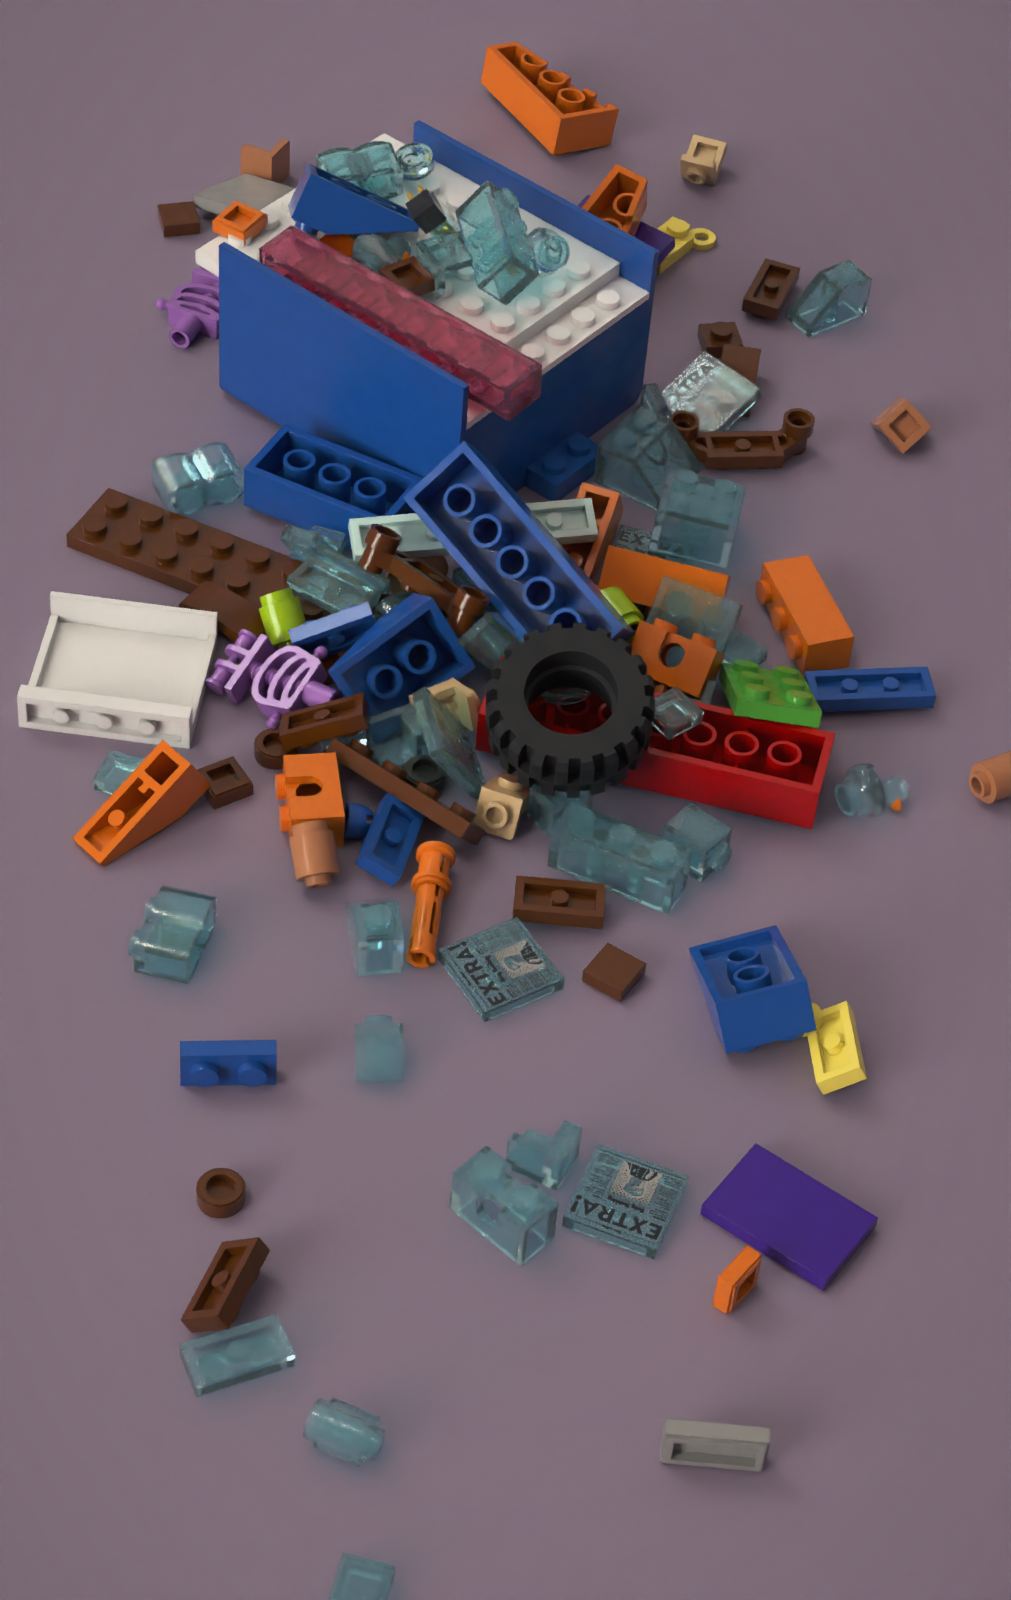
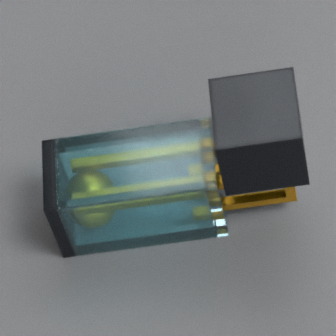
[405,185,468,256]

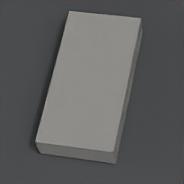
[660,1418,770,1472]

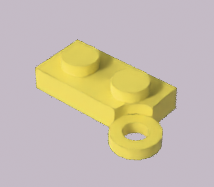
[657,216,716,275]
[802,1001,867,1095]

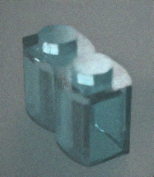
[316,141,403,200]
[151,442,244,515]
[128,885,217,984]

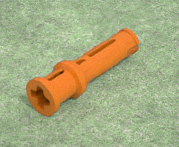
[406,841,456,968]

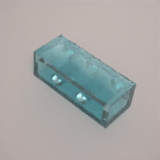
[455,180,540,306]
[547,801,692,915]

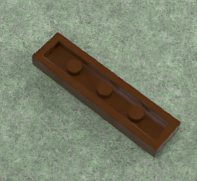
[325,738,486,845]

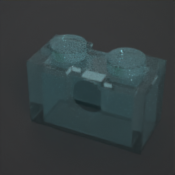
[449,1145,559,1266]

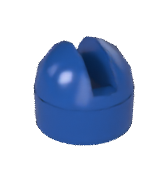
[344,802,375,839]

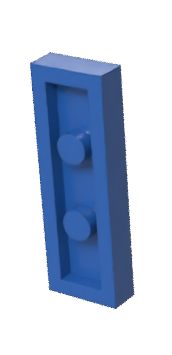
[804,667,936,712]

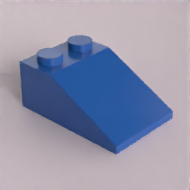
[288,163,419,236]
[328,593,476,741]
[689,925,817,1054]

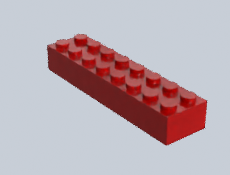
[475,656,836,829]

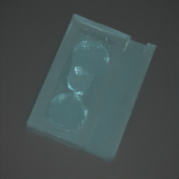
[287,545,390,614]

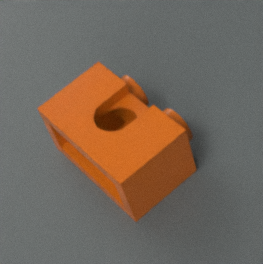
[631,618,725,702]
[275,752,345,847]

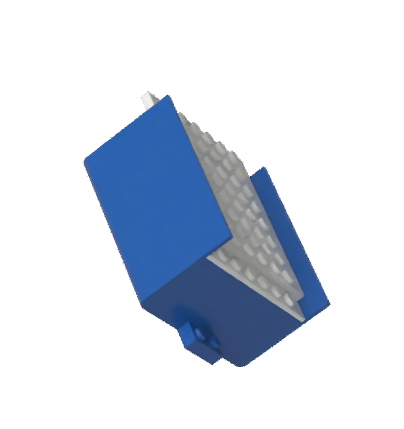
[195,120,659,501]

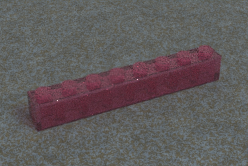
[259,225,542,421]

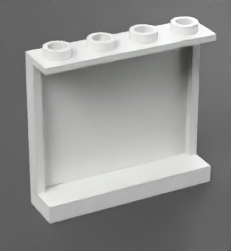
[17,591,218,749]

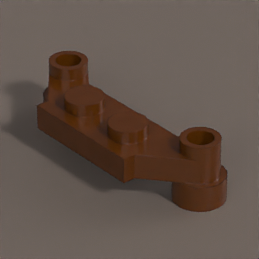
[667,408,815,470]
[358,524,490,636]

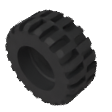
[486,622,656,798]

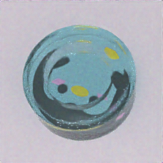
[394,143,434,181]

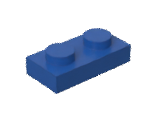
[288,602,376,658]
[355,793,425,887]
[180,1040,277,1087]

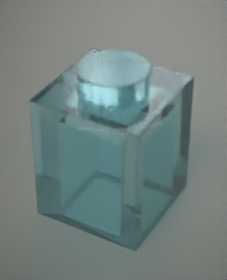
[659,802,733,882]

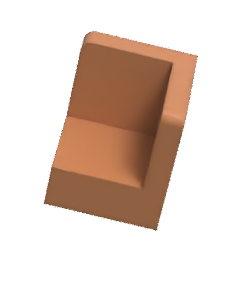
[241,139,290,184]
[871,397,932,454]

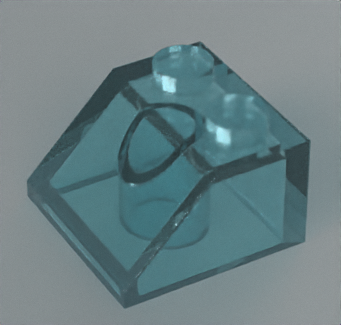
[594,405,701,512]

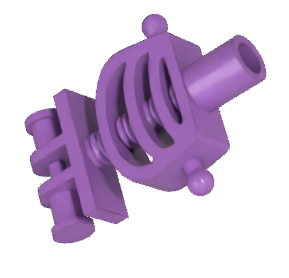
[156,266,219,348]
[205,629,343,729]

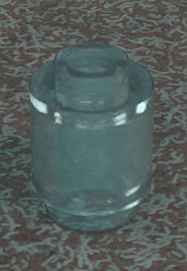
[303,1398,386,1466]

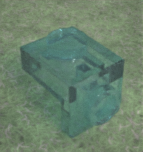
[280,525,348,572]
[354,1015,404,1083]

